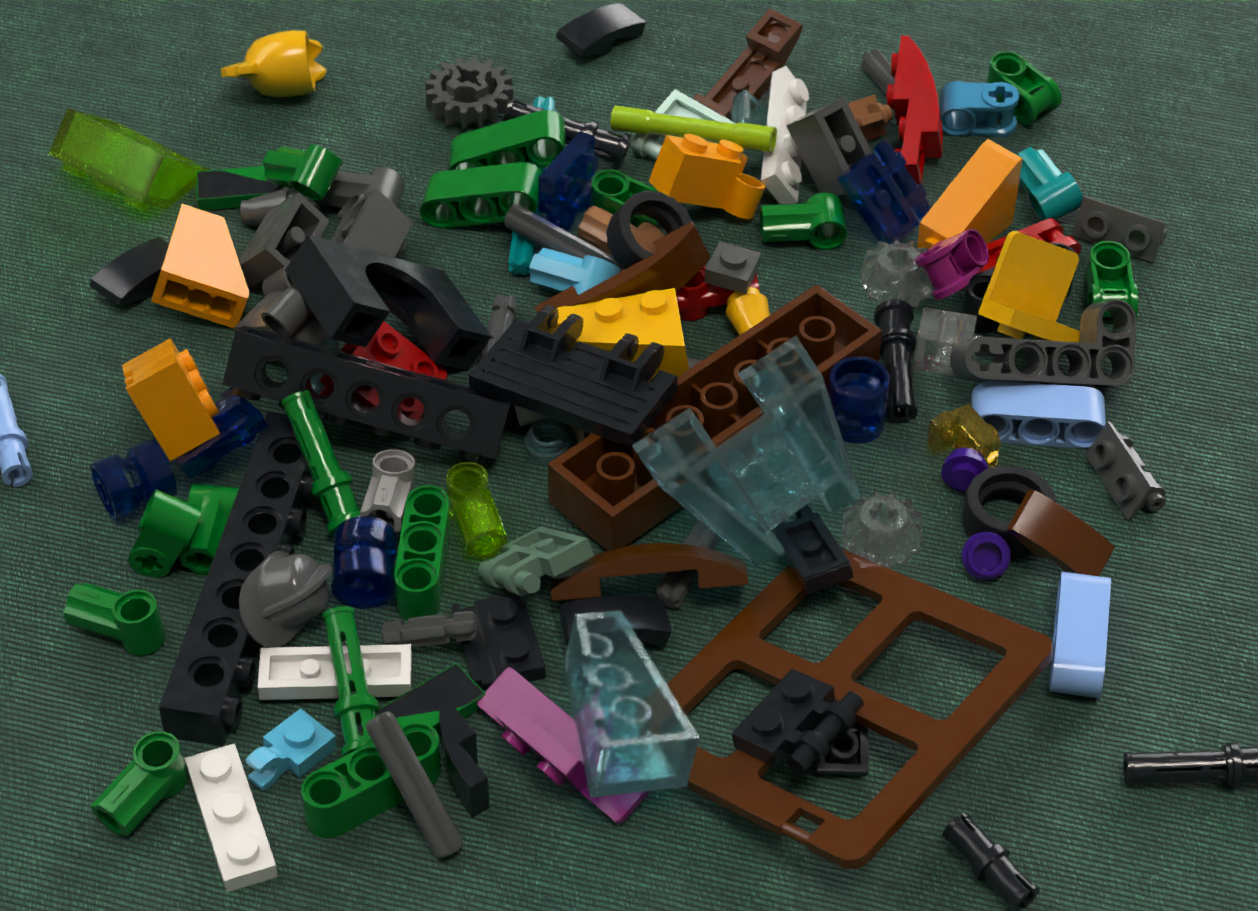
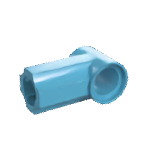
[529,247,621,295]

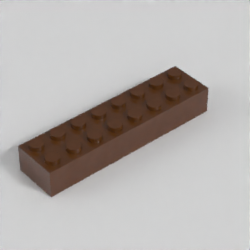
[548,284,882,551]

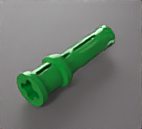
[281,390,361,535]
[323,606,380,757]

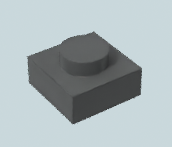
[704,241,761,294]

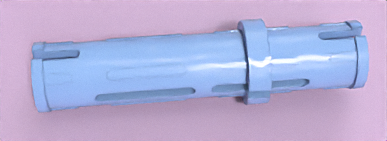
[0,374,33,487]

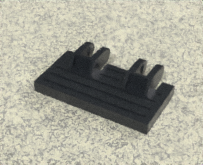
[468,305,678,448]

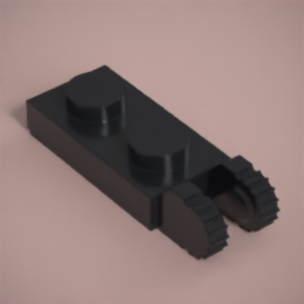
[765,499,854,594]

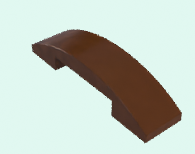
[693,8,803,123]
[534,221,711,313]
[551,543,749,601]

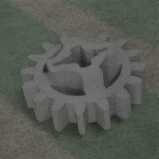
[425,56,514,128]

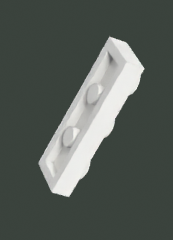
[258,644,412,700]
[185,743,278,893]

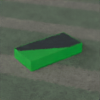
[196,166,283,211]
[376,663,486,734]

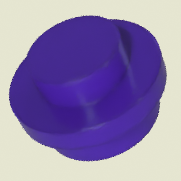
[941,448,989,492]
[961,531,1011,580]

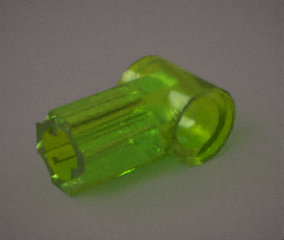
[446,462,507,560]

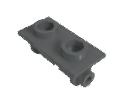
[1072,196,1168,263]
[1085,422,1166,521]

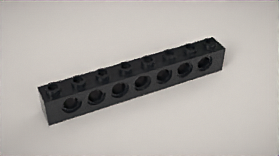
[159,412,322,746]

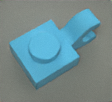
[246,708,337,791]

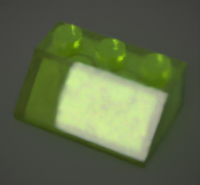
[48,107,210,211]

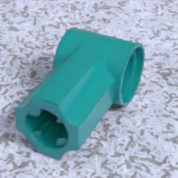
[1018,147,1083,221]

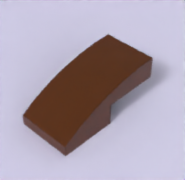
[1006,490,1115,576]

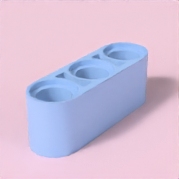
[971,381,1106,448]
[1049,571,1111,699]

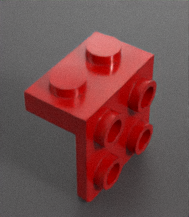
[319,322,447,419]

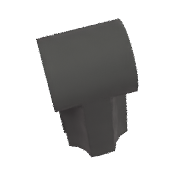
[315,167,405,208]

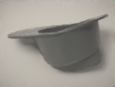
[239,551,333,648]

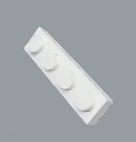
[761,66,809,205]

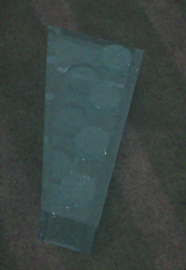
[564,610,699,798]

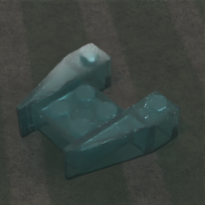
[632,336,861,567]

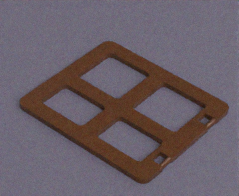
[617,548,1053,869]

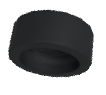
[606,191,691,270]
[963,466,1056,556]

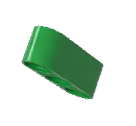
[448,110,566,171]
[419,162,545,228]
[394,485,451,621]
[301,722,441,838]

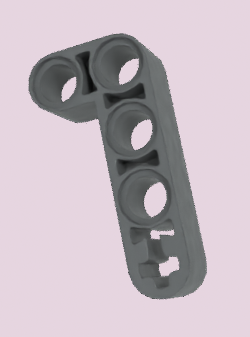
[950,299,1136,388]

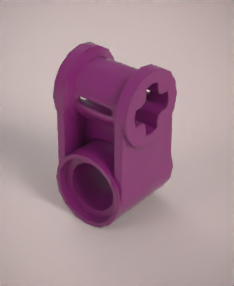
[914,229,989,300]

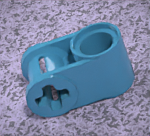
[939,81,1019,138]

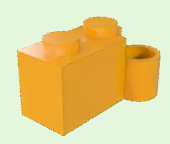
[649,134,766,219]

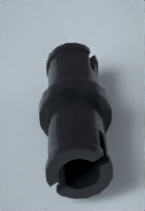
[942,813,1040,911]

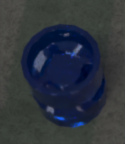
[826,356,890,444]
[90,439,178,520]
[331,516,397,609]

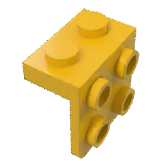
[978,231,1080,342]

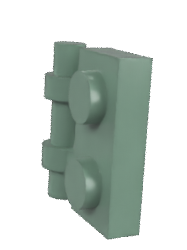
[478,526,594,596]

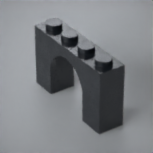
[285,235,492,371]

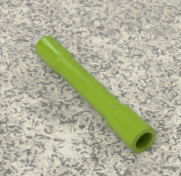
[610,105,777,153]

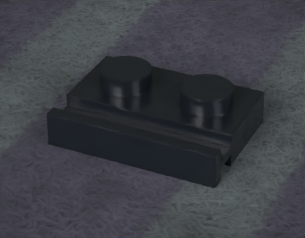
[452,593,546,689]

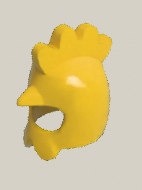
[220,30,326,97]

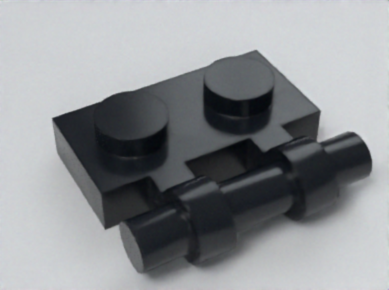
[731,669,864,774]

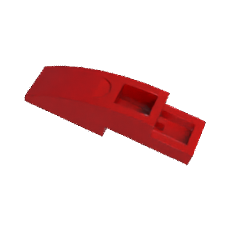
[887,36,943,191]

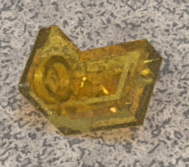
[927,404,1001,468]

